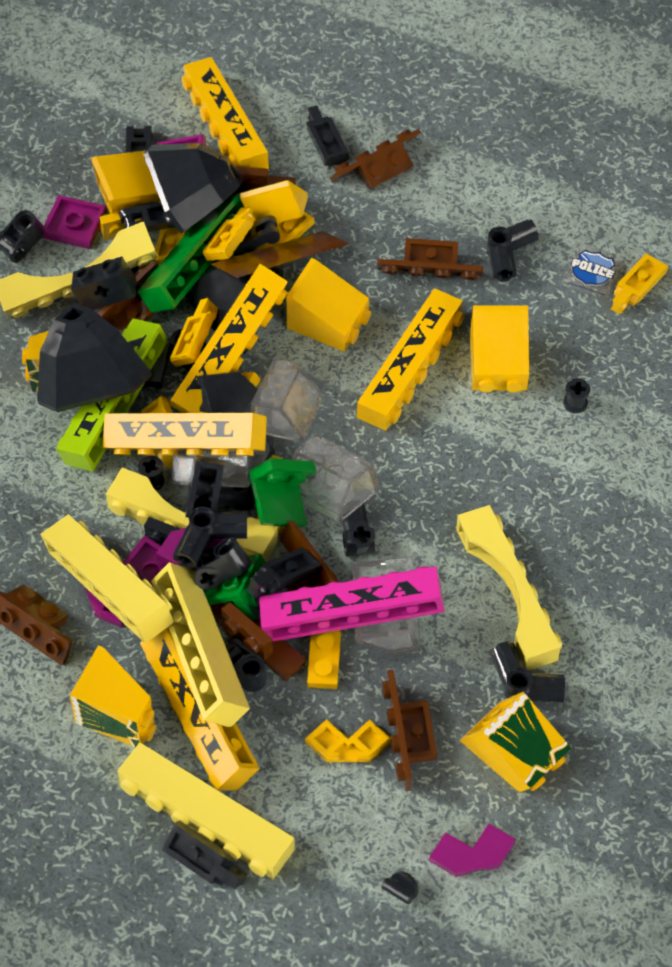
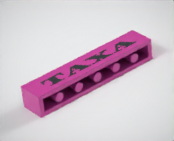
[259,566,445,642]

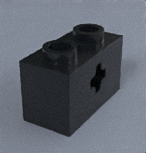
[71,256,136,310]
[184,455,225,518]

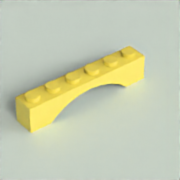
[0,222,158,318]
[106,468,278,562]
[456,505,562,670]

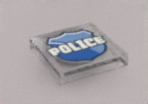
[558,242,626,301]

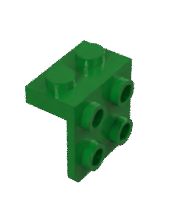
[203,554,271,621]

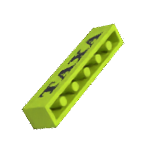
[56,318,169,472]

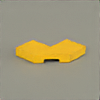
[305,719,391,762]

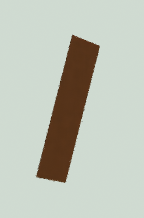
[211,231,349,278]

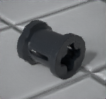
[563,378,591,414]
[138,455,165,490]

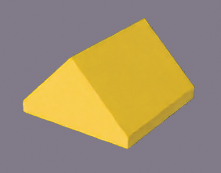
[240,180,308,223]

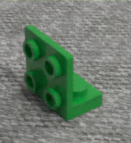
[249,458,316,527]

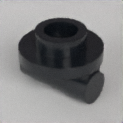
[381,871,418,905]

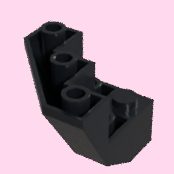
[144,143,244,234]
[185,256,284,354]
[37,302,152,412]

